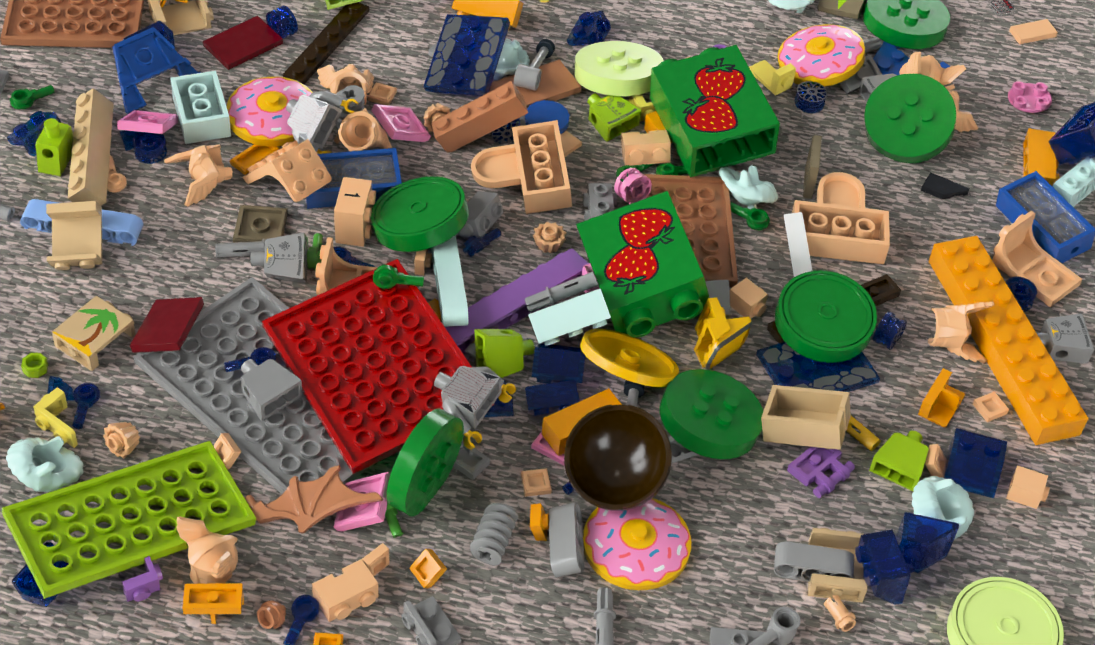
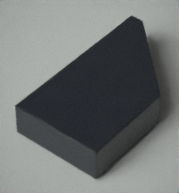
[921,172,970,199]

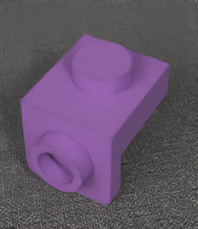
[122,556,163,602]

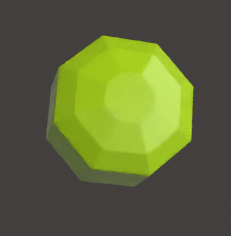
[21,353,48,378]

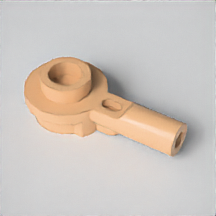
[107,155,127,193]

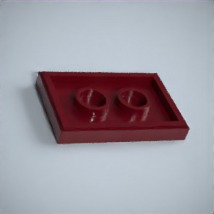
[203,15,283,70]
[130,297,204,353]

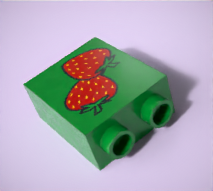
[650,45,780,178]
[576,191,710,337]

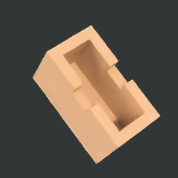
[621,130,671,166]
[312,559,379,622]

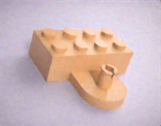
[471,120,572,214]
[792,172,890,265]

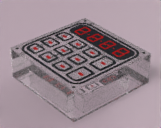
[987,0,1017,18]

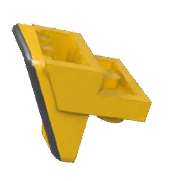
[694,297,752,370]

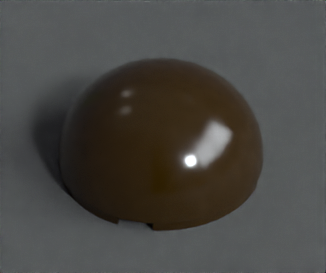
[564,404,672,511]

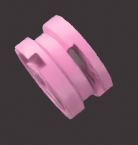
[614,168,652,204]

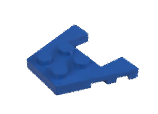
[112,27,201,114]
[873,42,950,75]

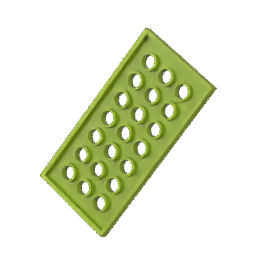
[2,441,256,599]

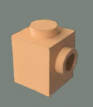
[729,277,768,318]
[1006,465,1050,509]

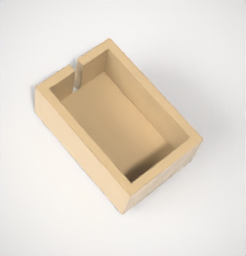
[761,385,851,450]

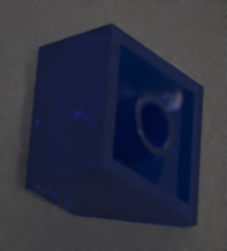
[531,342,585,387]
[944,428,1007,498]
[891,512,959,573]
[855,529,911,605]

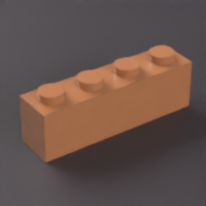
[431,81,528,153]

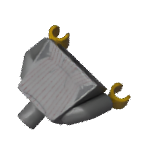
[286,90,359,154]
[434,366,516,450]

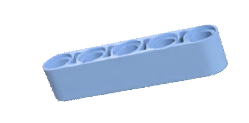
[20,199,143,246]

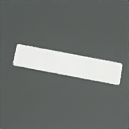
[784,212,812,277]

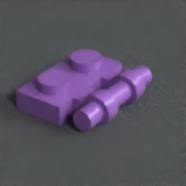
[787,447,855,498]

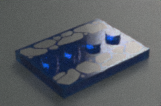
[423,14,510,96]
[756,342,880,392]

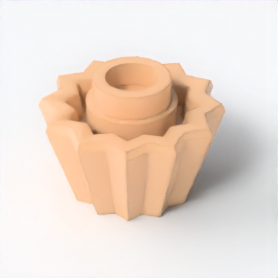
[423,103,450,132]
[533,222,566,253]
[103,422,140,458]

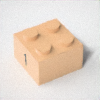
[334,177,376,247]

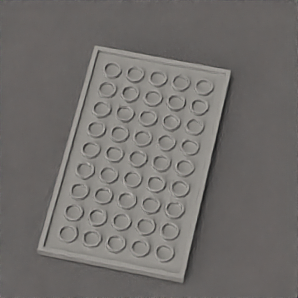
[133,277,374,494]

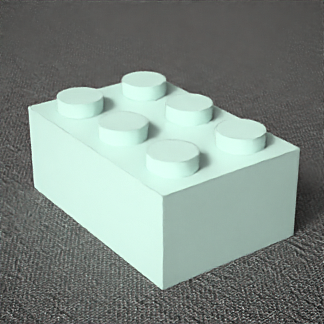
[170,71,231,144]
[528,288,611,346]

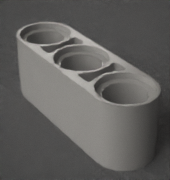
[549,502,584,578]
[774,542,854,582]

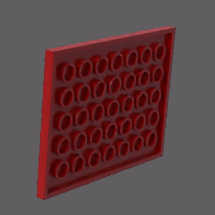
[262,259,495,474]

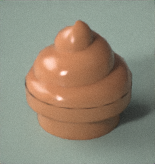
[257,600,286,629]

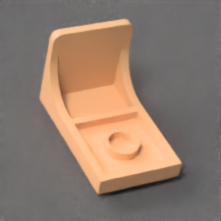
[243,139,332,202]
[992,211,1082,307]
[315,237,407,295]

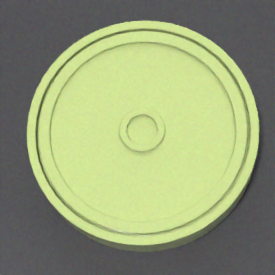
[574,41,663,96]
[947,577,1064,645]

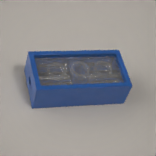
[306,148,402,209]
[996,171,1095,263]

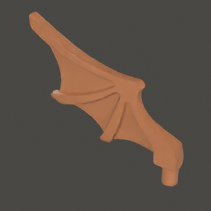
[244,465,383,534]

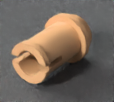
[824,595,856,632]

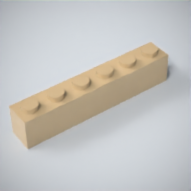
[68,88,114,206]

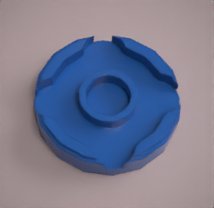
[525,100,570,134]

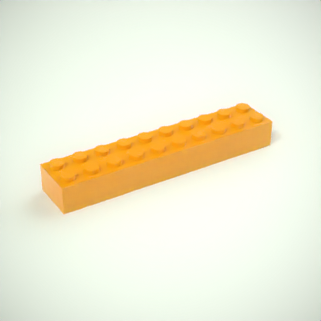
[928,236,1088,446]

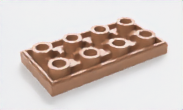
[482,59,582,108]

